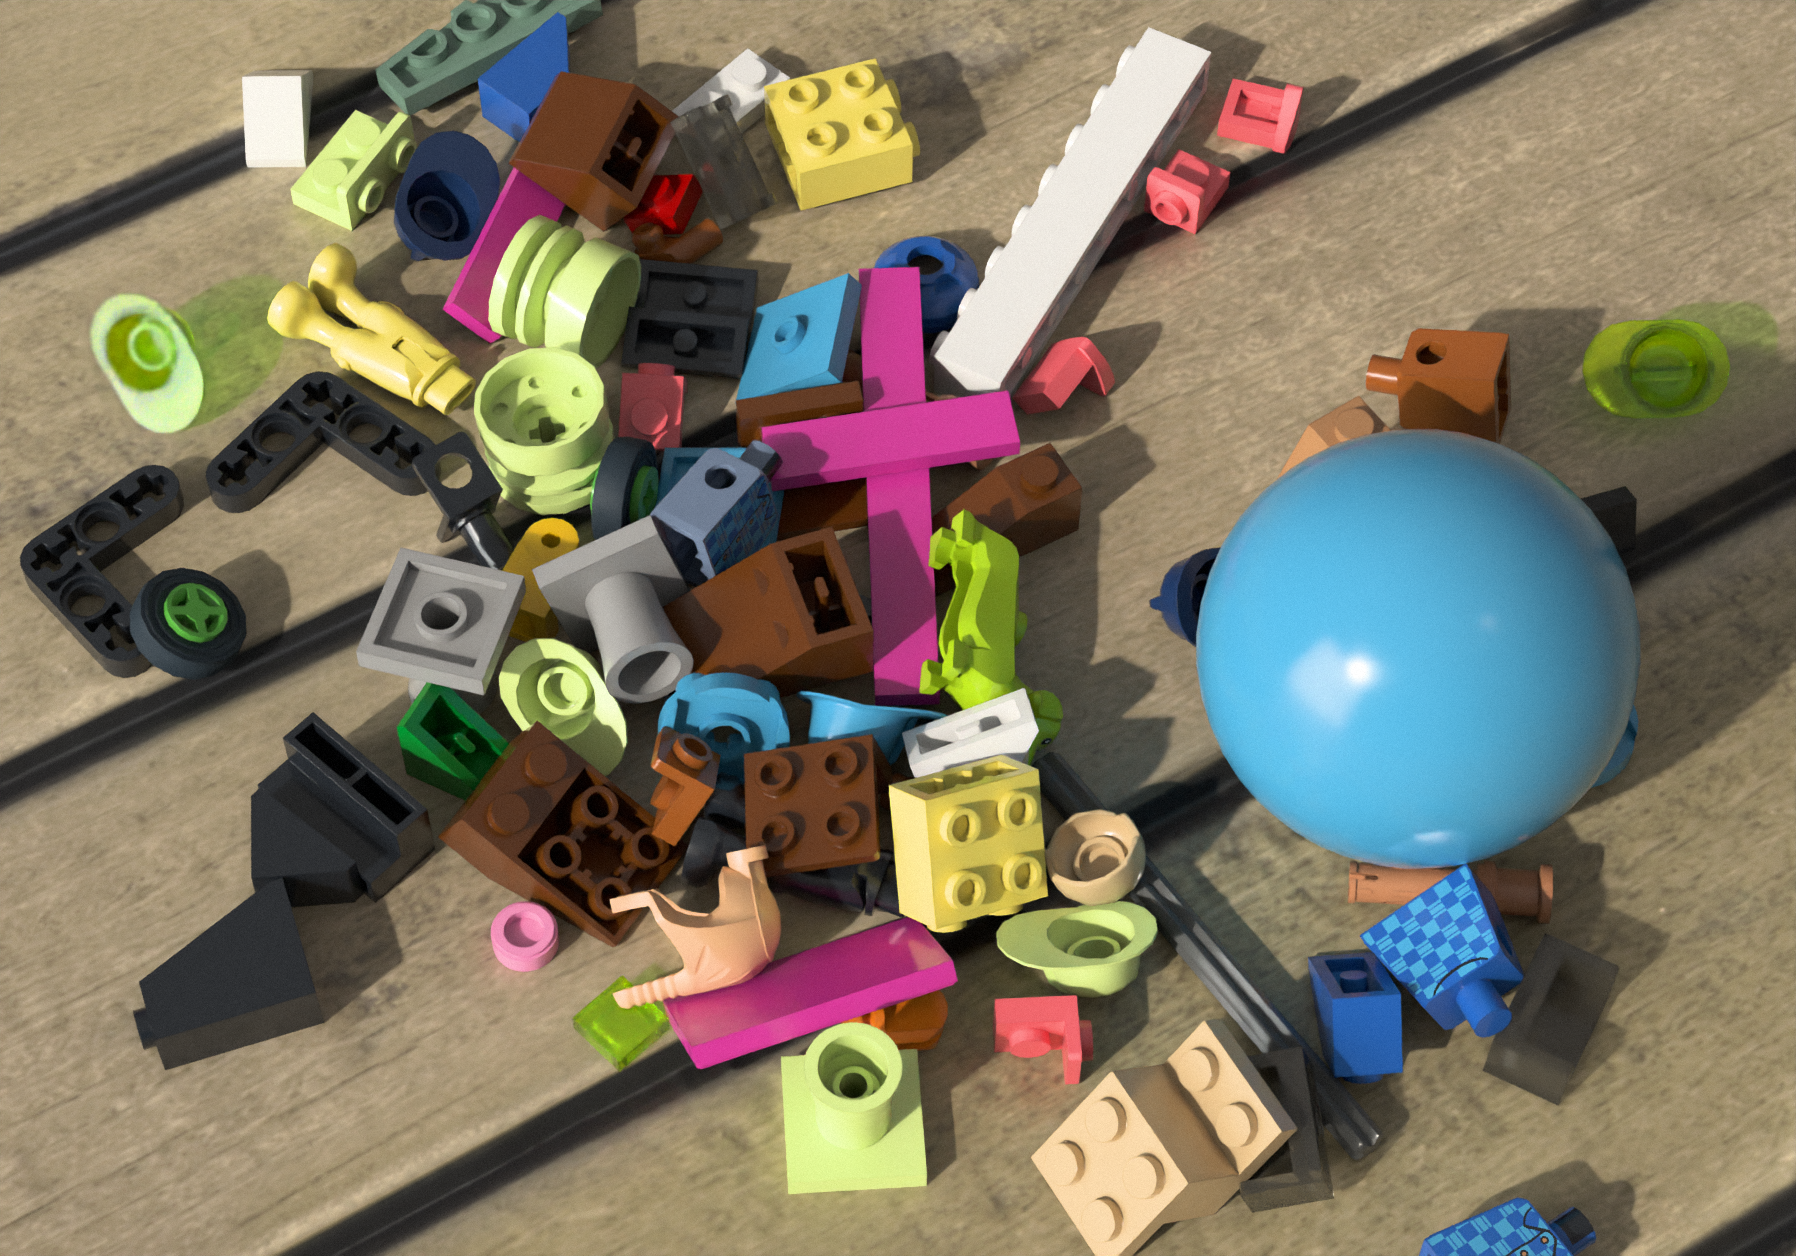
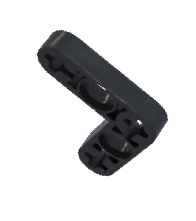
[206,371,441,513]
[20,465,184,678]

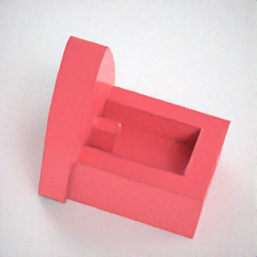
[1217,78,1304,154]
[1012,337,1115,415]

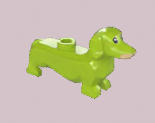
[919,509,1063,766]

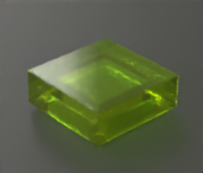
[572,975,669,1072]

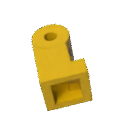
[502,518,579,642]

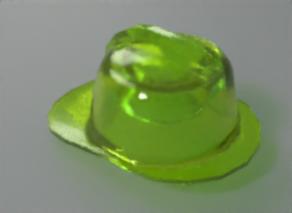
[90,294,205,433]
[1582,319,1730,419]

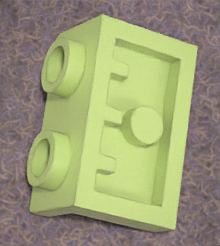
[290,110,417,231]

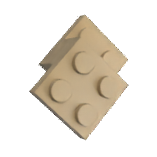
[1031,1019,1298,1256]

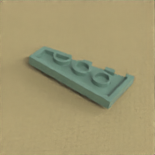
[375,0,603,116]

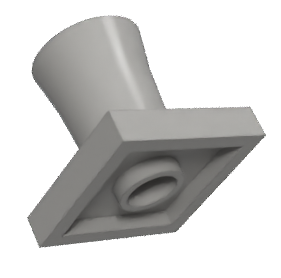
[532,515,693,704]
[356,548,526,714]

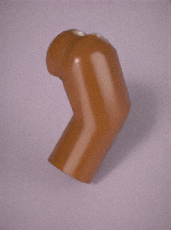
[632,219,723,264]

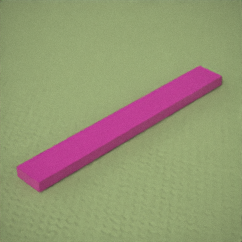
[859,267,940,706]

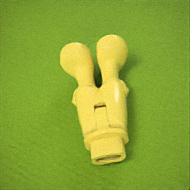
[267,243,476,415]

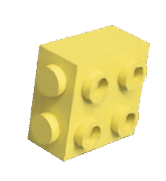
[764,58,920,211]
[889,755,1048,933]

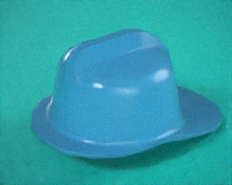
[796,691,949,766]

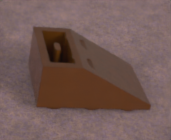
[662,527,874,698]
[438,721,689,947]

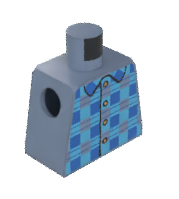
[650,440,783,587]

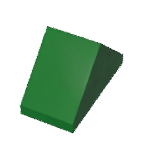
[397,682,509,801]

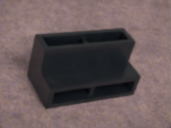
[258,712,435,903]

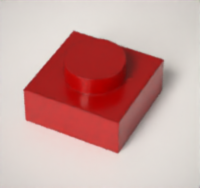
[623,174,704,234]

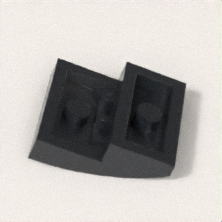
[621,259,759,379]

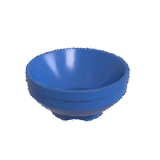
[874,236,979,333]

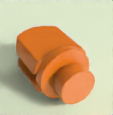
[841,990,948,1051]

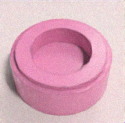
[491,901,559,972]

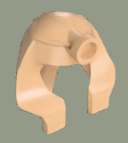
[609,845,781,1009]

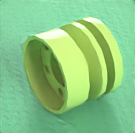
[488,215,642,369]
[474,347,615,515]

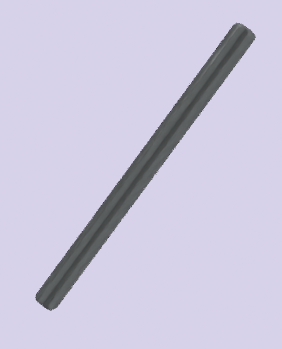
[1032,751,1383,1160]

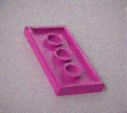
[663,917,958,1069]

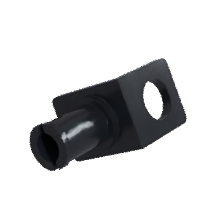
[412,432,515,571]

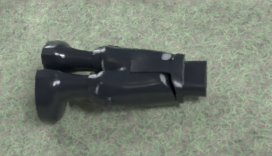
[681,772,904,918]

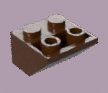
[509,71,682,232]

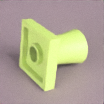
[781,1022,927,1194]

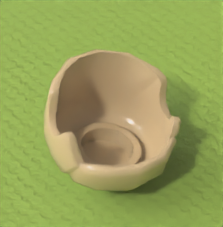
[1045,809,1146,906]

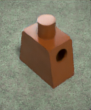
[1366,328,1511,444]

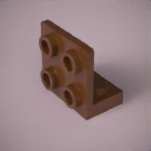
[736,381,868,541]
[744,734,893,877]

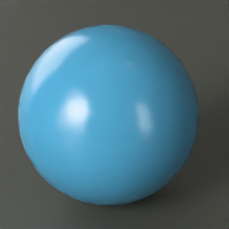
[1196,429,1641,869]

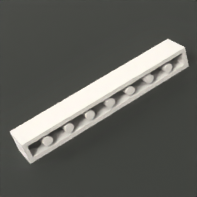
[929,27,1211,400]

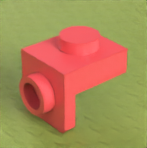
[618,363,688,451]

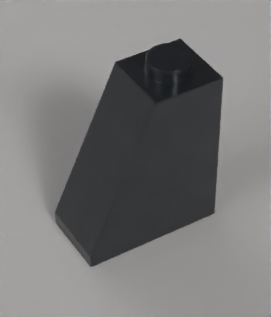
[133,878,324,1070]

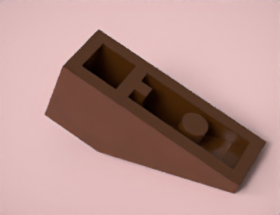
[931,443,1082,597]

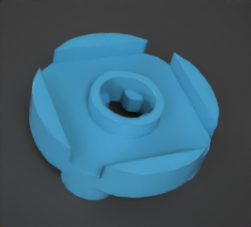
[658,673,790,786]

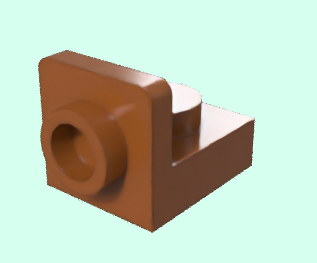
[650,726,721,846]

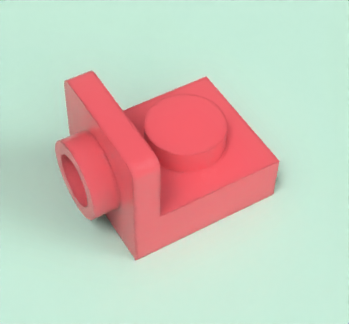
[1144,149,1230,234]
[993,995,1093,1085]

